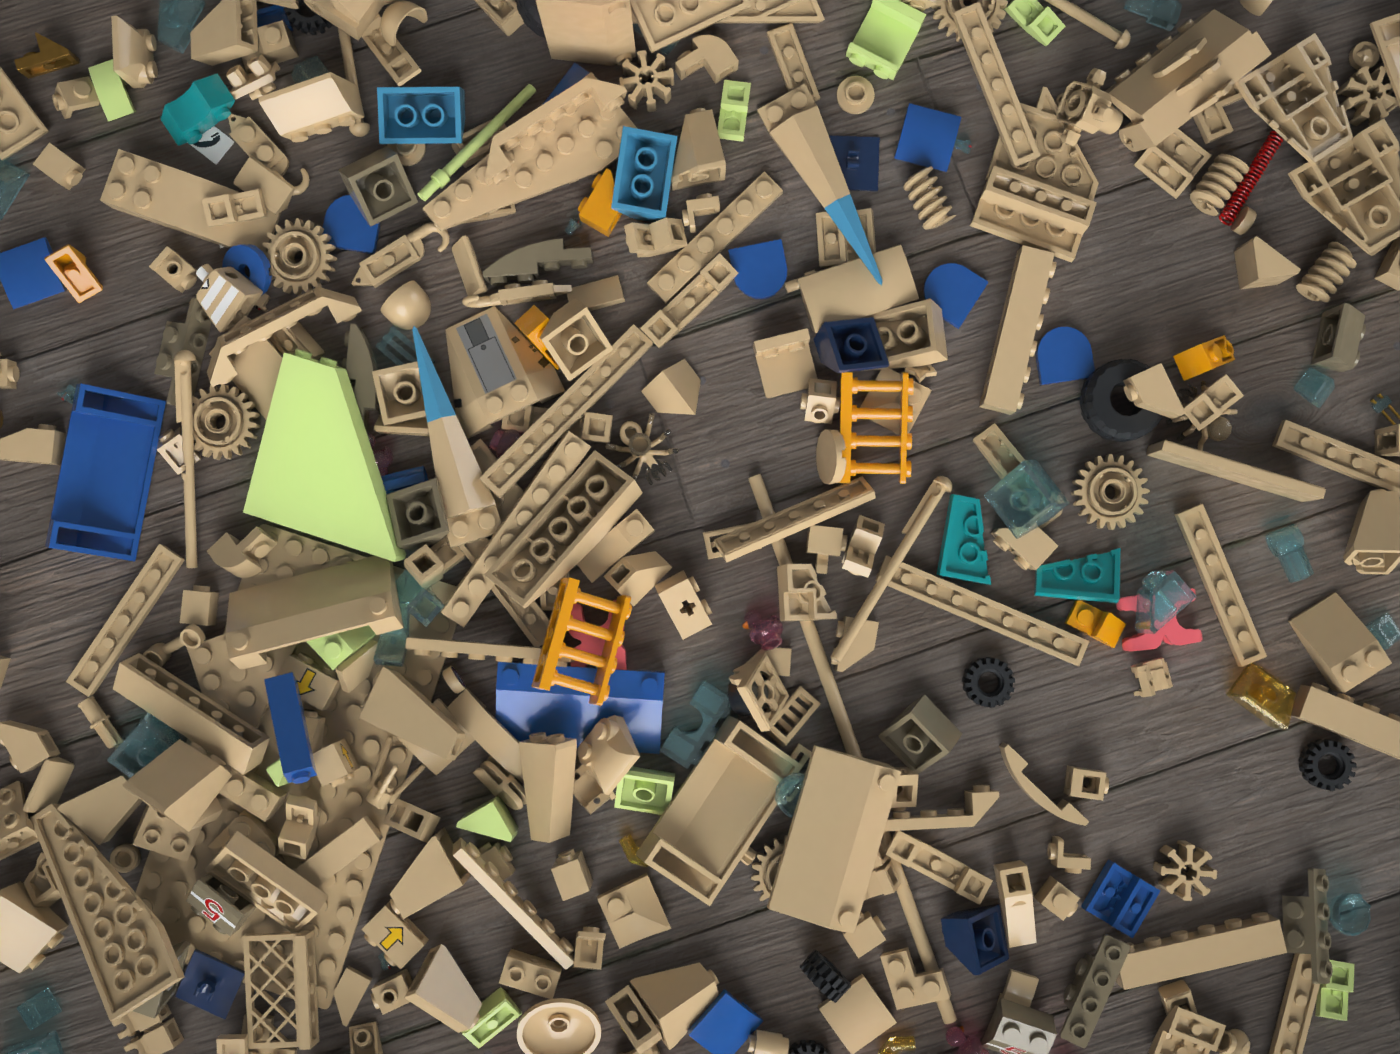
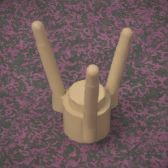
[366,736,425,809]

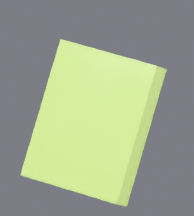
[614,766,675,815]
[456,796,519,842]

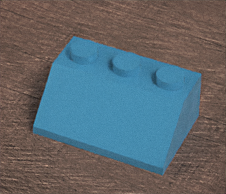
[377,87,465,144]
[611,126,677,223]

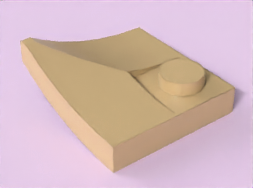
[860,369,932,436]
[597,873,671,949]

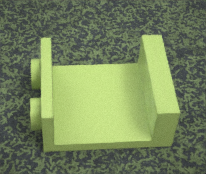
[846,0,926,80]

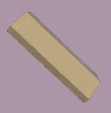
[970,166,1097,263]

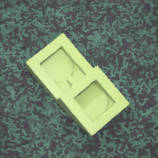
[1004,0,1065,46]
[88,59,136,122]
[717,80,751,142]
[1315,960,1355,1021]

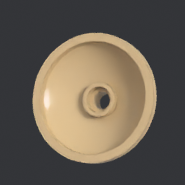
[517,998,601,1054]

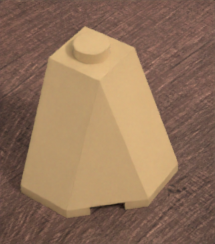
[671,108,726,191]
[1343,489,1400,574]
[630,962,719,1050]

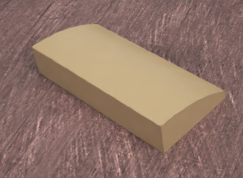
[797,244,919,333]
[209,316,283,420]
[204,831,329,932]

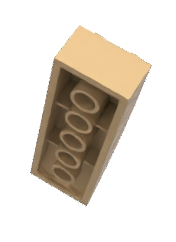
[100,149,282,252]
[484,450,643,608]

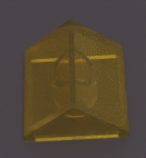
[1226,662,1296,730]

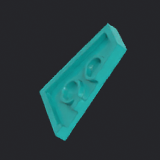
[936,494,991,585]
[1034,548,1121,603]

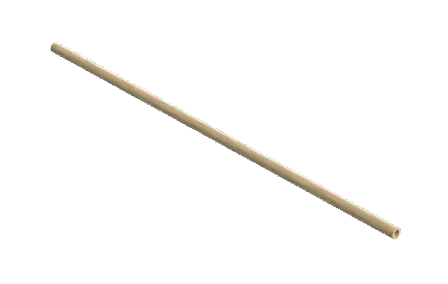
[748,474,957,1024]

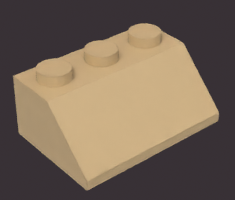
[258,72,365,142]

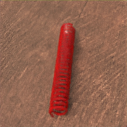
[1219,130,1283,226]

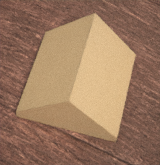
[1234,236,1301,290]
[372,361,426,426]

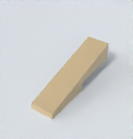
[973,423,1063,529]
[293,815,383,887]

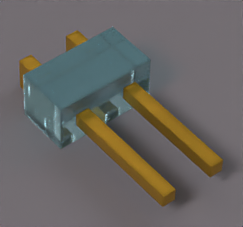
[1370,394,1400,425]

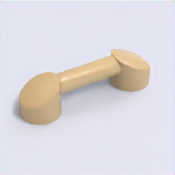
[143,624,206,667]

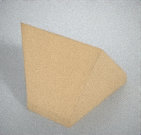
[641,359,701,415]

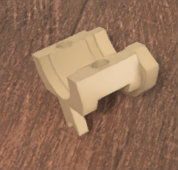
[1130,657,1173,697]
[573,765,616,815]

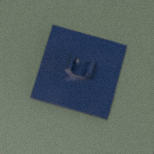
[829,135,880,191]
[175,949,245,1019]

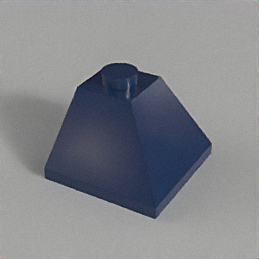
[813,317,890,373]
[941,904,1009,975]

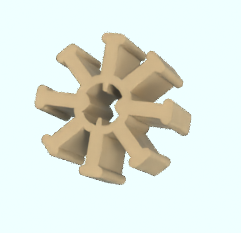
[619,50,674,112]
[1337,66,1399,126]
[1153,840,1217,901]

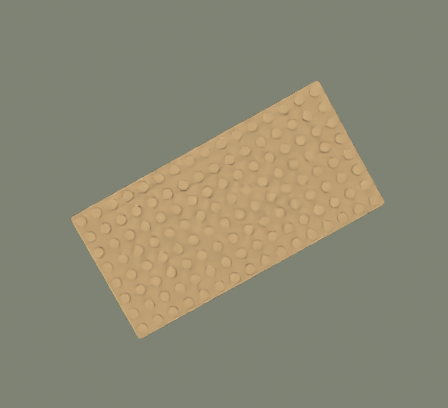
[136,524,457,1009]

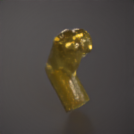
[618,834,649,867]
[878,1036,915,1054]

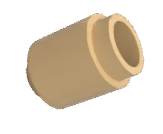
[747,1030,789,1054]

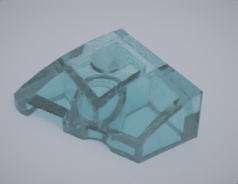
[157,0,206,54]

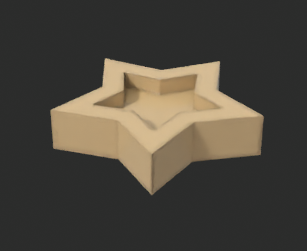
[905,364,937,383]

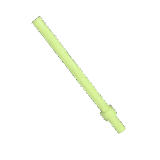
[417,84,536,201]

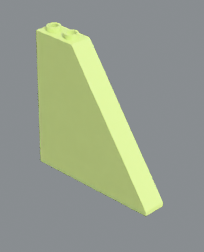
[243,349,406,562]

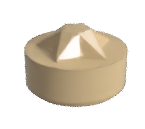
[1349,41,1380,70]

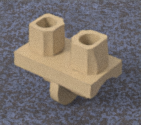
[226,53,280,100]

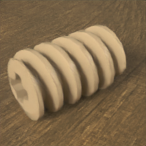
[1190,154,1249,216]
[903,166,956,230]
[1296,242,1357,302]

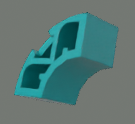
[161,73,235,146]

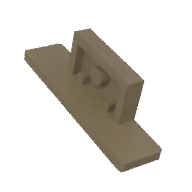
[154,298,212,406]
[1282,868,1333,984]
[1059,934,1131,1048]

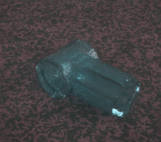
[1266,524,1314,583]

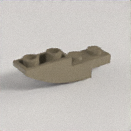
[483,238,593,286]
[342,324,380,432]

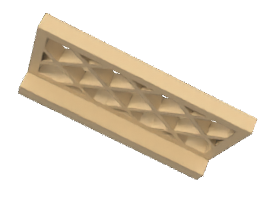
[243,929,319,1050]

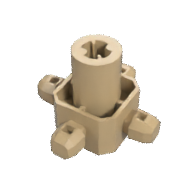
[1055,68,1123,146]

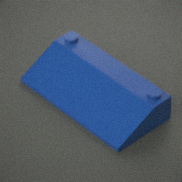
[45,383,166,561]
[496,661,665,754]

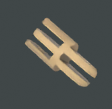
[473,755,526,810]

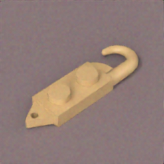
[228,114,310,196]
[351,222,450,288]
[462,280,572,308]

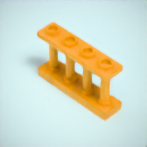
[839,372,914,484]
[531,577,632,706]

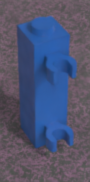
[264,672,317,784]

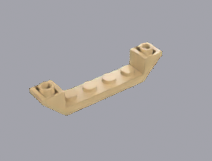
[485,77,627,185]
[207,287,362,387]
[884,785,999,831]

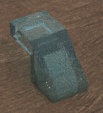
[396,569,445,627]
[373,601,410,667]

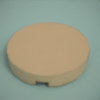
[816,429,846,484]

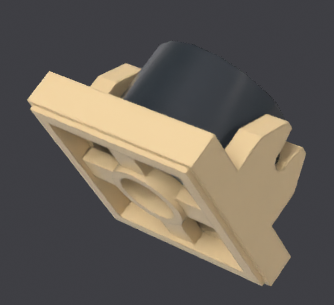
[728,653,789,732]

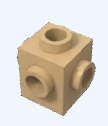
[800,378,840,424]

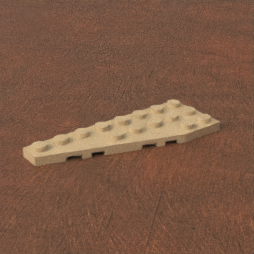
[423,72,638,231]
[30,804,185,1021]

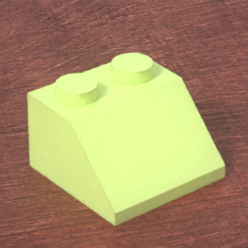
[306,625,376,670]

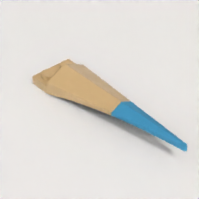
[757,83,883,285]
[412,326,501,548]

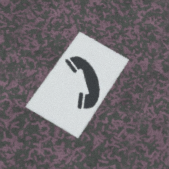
[187,126,234,165]

